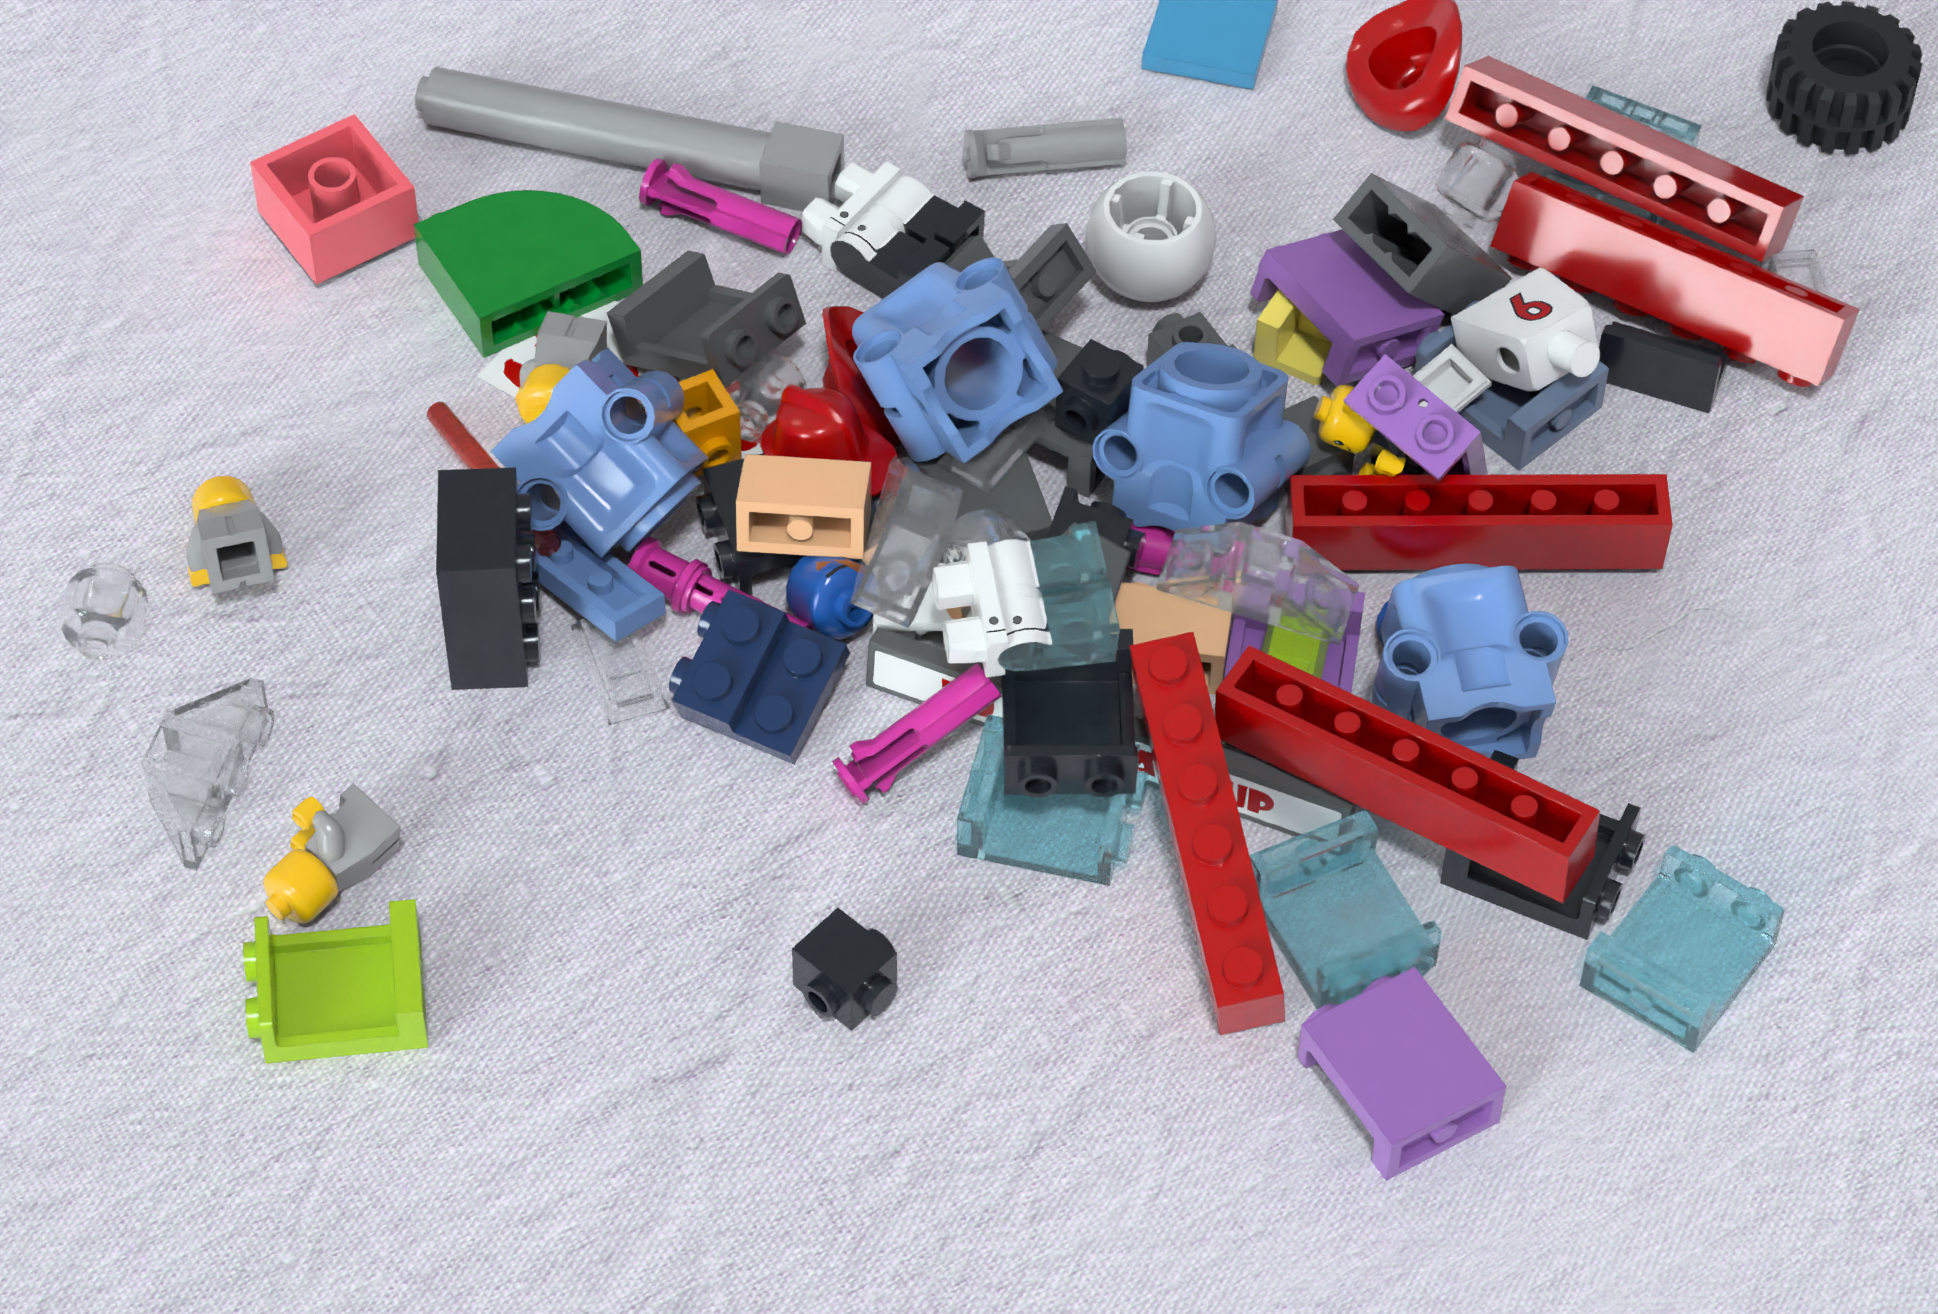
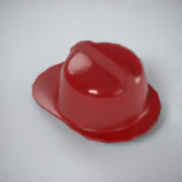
[760,385,900,497]

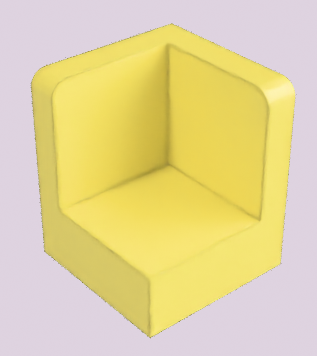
[1254,289,1332,385]

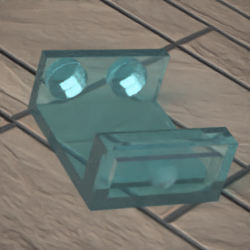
[957,714,1149,886]

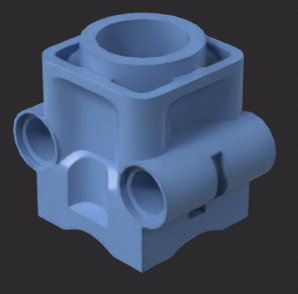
[852,257,1063,464]
[1092,342,1311,555]
[490,348,709,558]
[1368,564,1569,760]

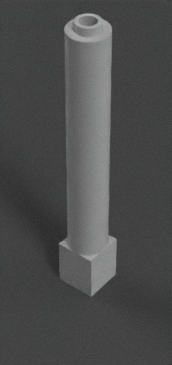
[415,67,844,211]

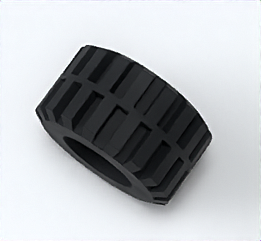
[1766,1,1923,155]

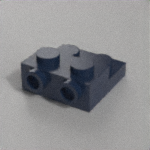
[669,589,850,765]

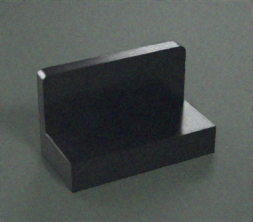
[1599,321,1729,414]

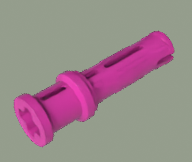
[628,536,813,630]

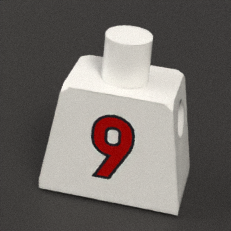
[1451,267,1600,391]

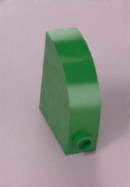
[414,190,643,358]

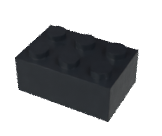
[436,467,540,690]

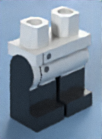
[802,161,985,299]

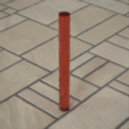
[426,402,561,557]

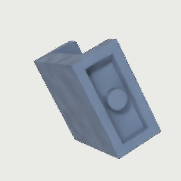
[1415,289,1609,471]

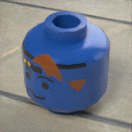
[786,555,880,639]

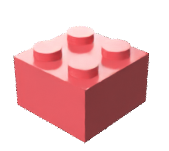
[250,114,419,285]

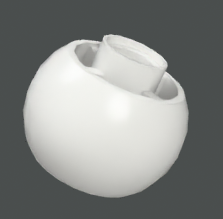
[1085,171,1217,302]

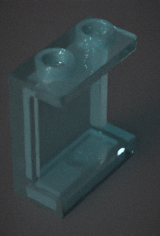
[1250,810,1442,1009]
[1579,845,1785,1053]

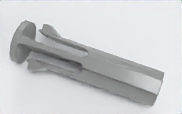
[963,118,1127,178]

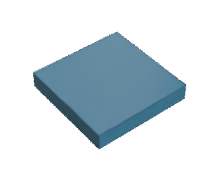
[1141,0,1278,90]

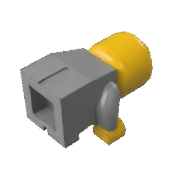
[515,311,607,424]
[186,476,287,594]
[263,783,401,924]

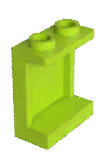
[243,899,428,1064]

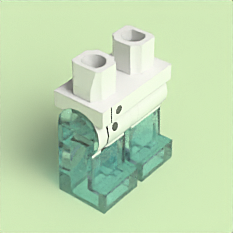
[932,521,1120,677]

